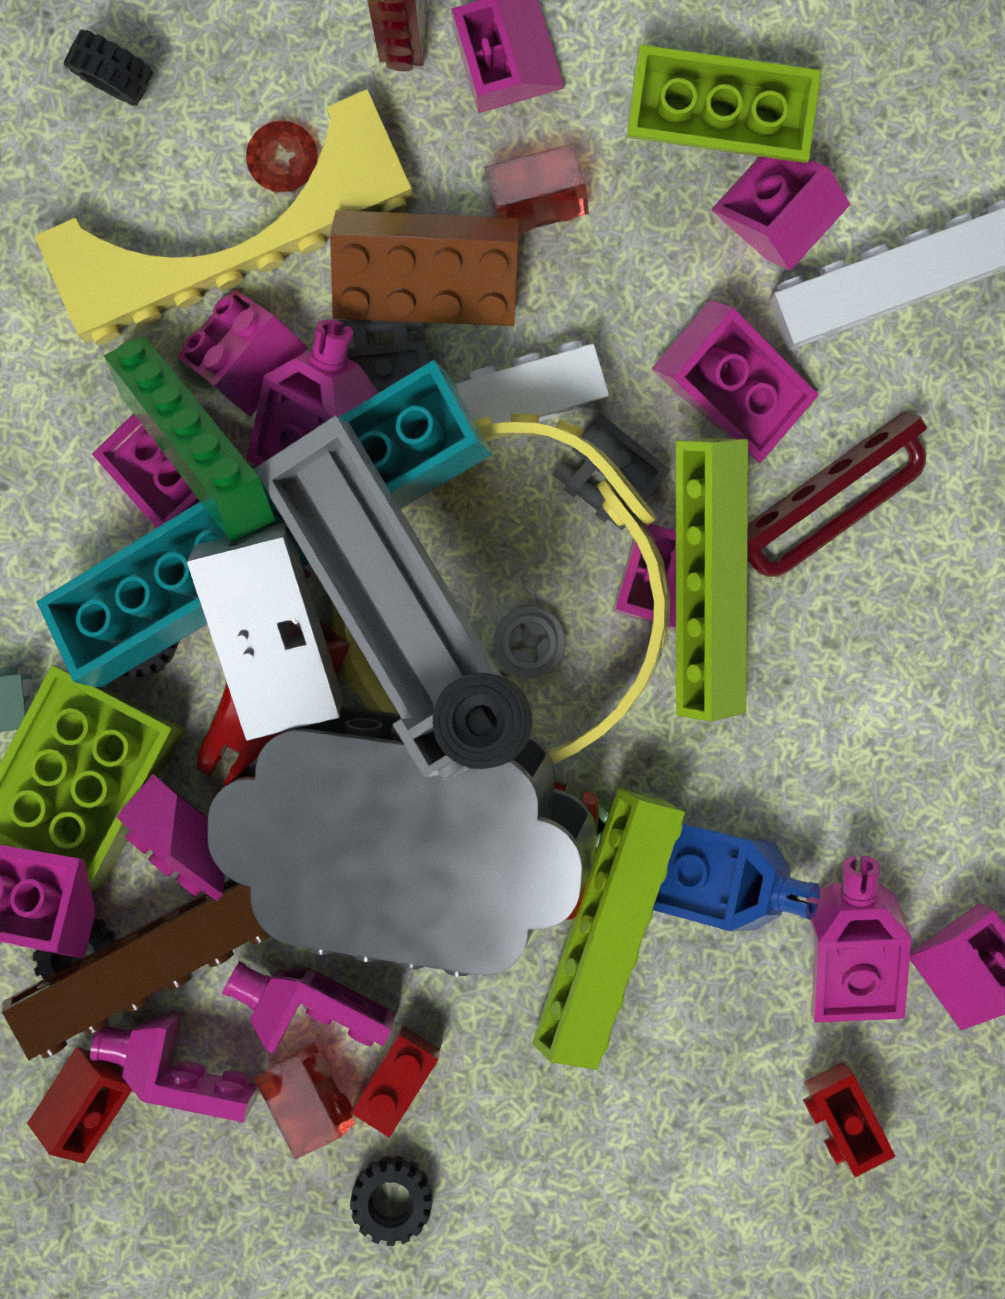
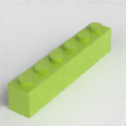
[676,437,748,722]
[532,788,685,1070]

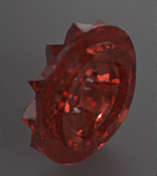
[246,121,318,194]

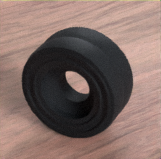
[433,673,532,769]

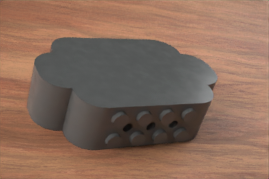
[208,706,597,976]

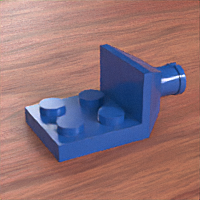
[653,823,820,931]

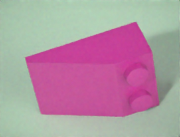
[652,300,819,463]
[92,414,200,528]

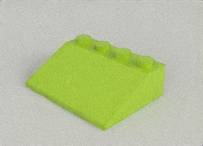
[0,665,185,892]

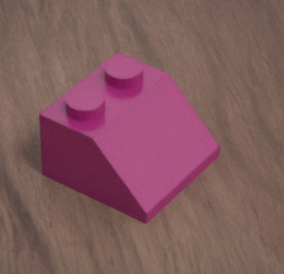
[711,157,851,271]

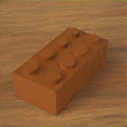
[330,210,519,326]

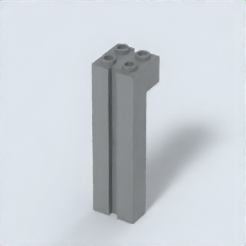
[254,415,501,780]

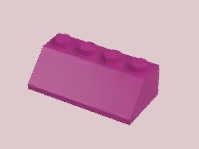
[0,845,95,959]

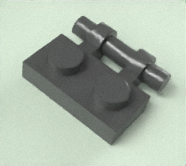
[337,319,429,393]
[552,414,671,530]

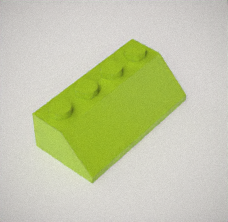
[626,44,822,163]

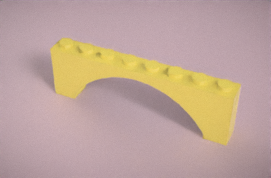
[34,89,413,345]

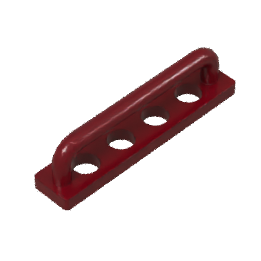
[747,412,927,577]

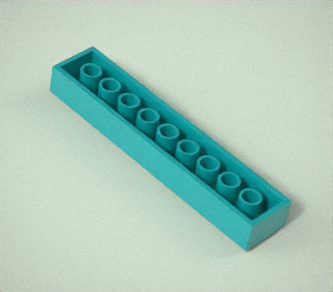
[36,360,493,688]

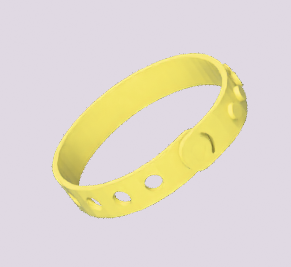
[331,414,670,764]

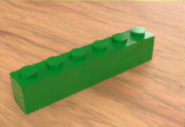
[103,336,275,543]

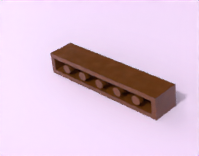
[2,879,270,1061]

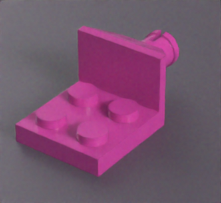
[247,319,379,466]
[806,855,912,1023]
[222,961,397,1053]
[90,1011,259,1123]

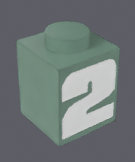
[0,666,34,732]

